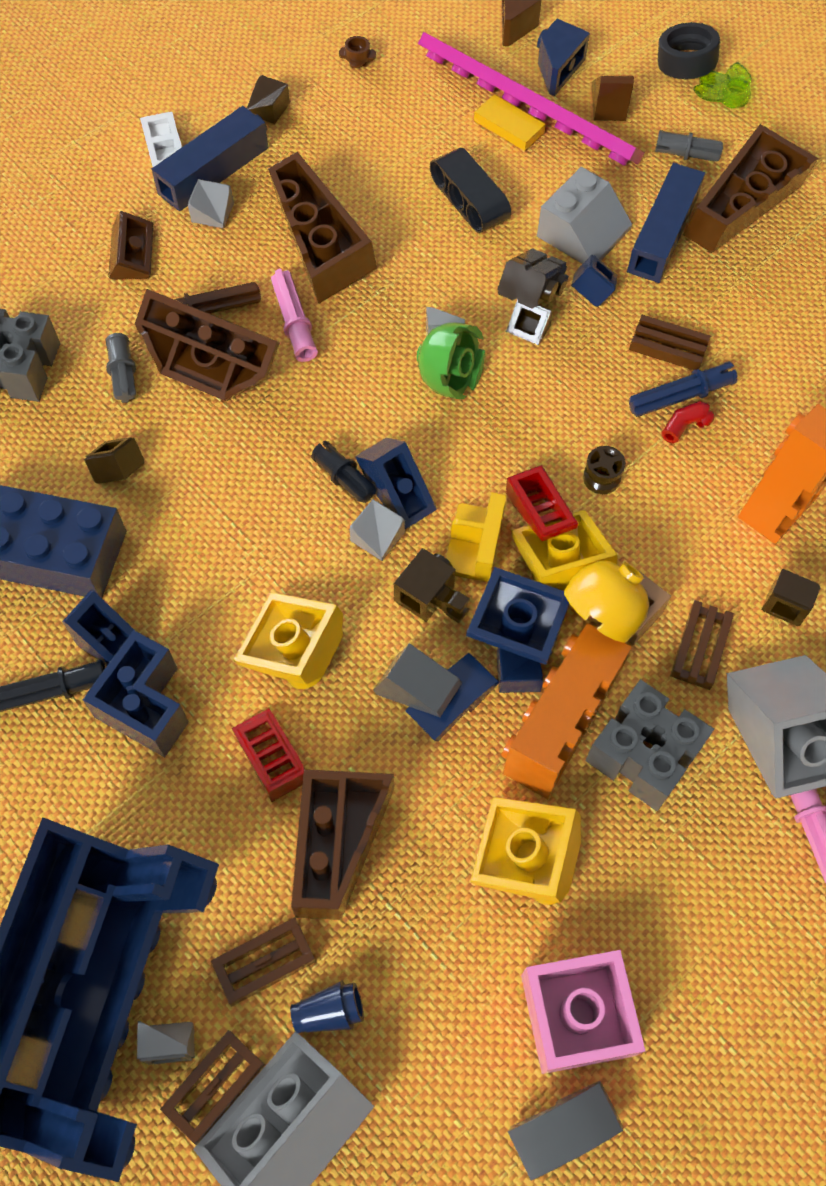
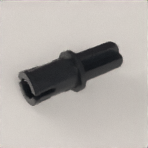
[311,441,376,503]

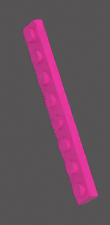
[418,31,645,166]

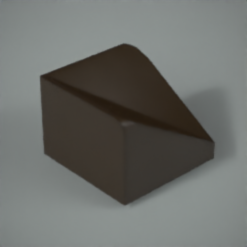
[246,75,290,124]
[84,437,144,484]
[761,568,820,626]

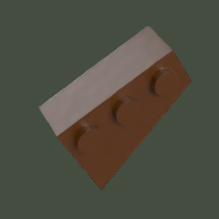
[291,769,394,920]

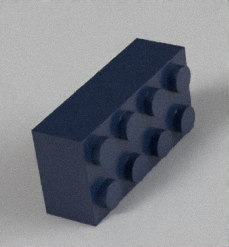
[0,485,127,598]

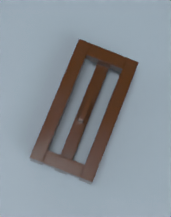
[629,315,711,370]
[670,600,734,690]
[211,917,316,1006]
[160,1030,265,1145]

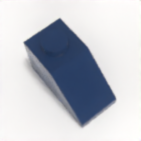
[537,19,590,96]
[355,437,437,529]

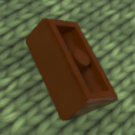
[108,211,154,280]

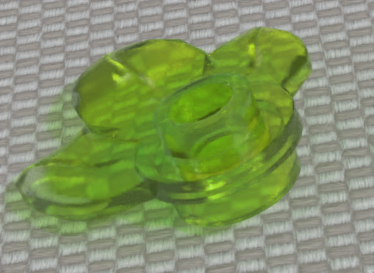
[693,62,752,108]

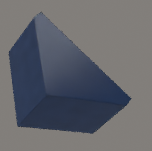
[62,590,134,666]

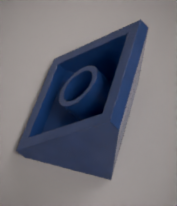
[466,567,569,665]

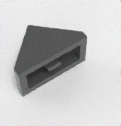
[373,643,462,717]

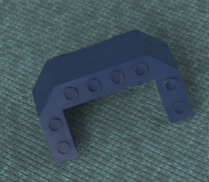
[0,817,219,1182]

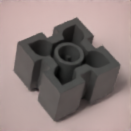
[0,309,60,402]
[585,679,714,811]

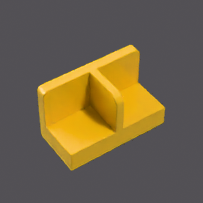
[446,492,507,582]

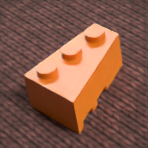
[738,404,826,545]

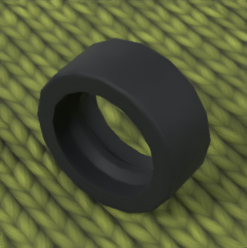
[658,22,720,80]

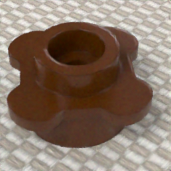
[339,36,376,68]

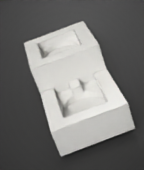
[140,112,182,167]

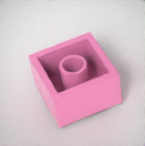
[521,950,645,1074]

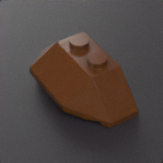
[135,289,280,401]

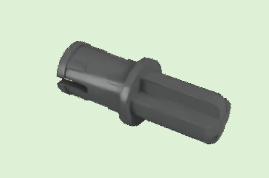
[655,130,723,161]
[106,333,136,403]

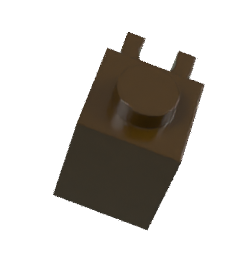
[394,548,470,623]

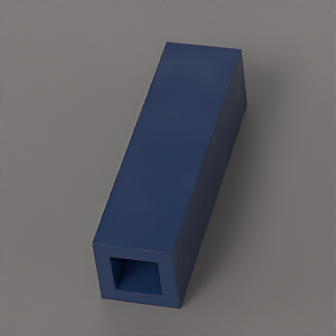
[151,106,268,212]
[627,162,705,283]

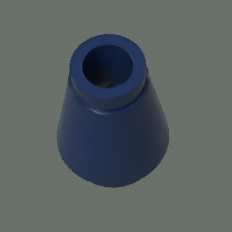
[290,981,364,1034]

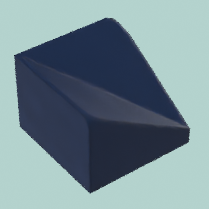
[571,254,617,307]
[496,648,543,693]

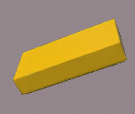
[474,94,546,151]

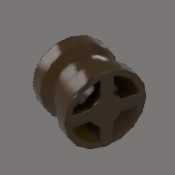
[583,446,626,495]

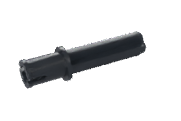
[0,660,105,712]

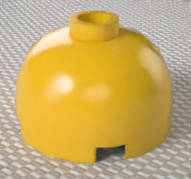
[564,561,649,643]

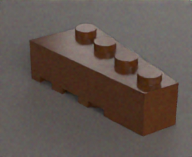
[683,124,819,253]
[268,152,377,304]

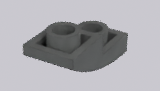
[508,1081,624,1181]

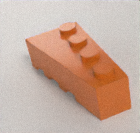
[501,623,632,800]

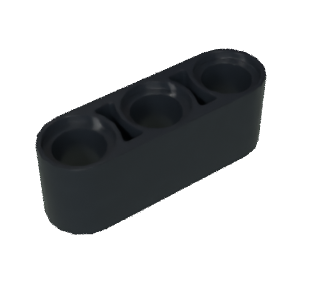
[430,147,511,233]

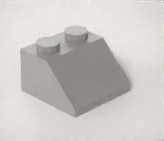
[537,167,632,264]

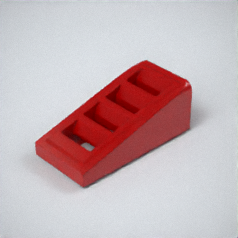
[506,465,578,541]
[232,708,306,802]

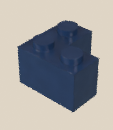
[82,630,189,758]

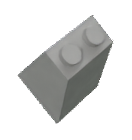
[727,655,826,799]

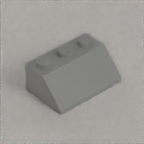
[193,1031,375,1186]

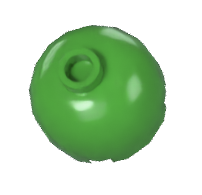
[417,323,485,399]

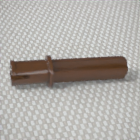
[174,282,261,314]

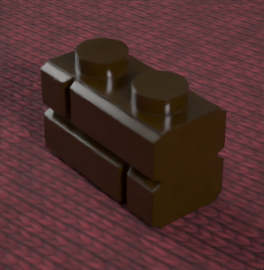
[497,248,569,309]

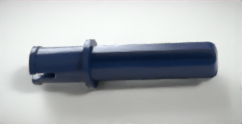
[628,361,737,417]

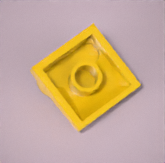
[511,510,618,591]
[234,592,343,689]
[470,797,581,905]

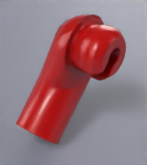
[661,401,715,443]

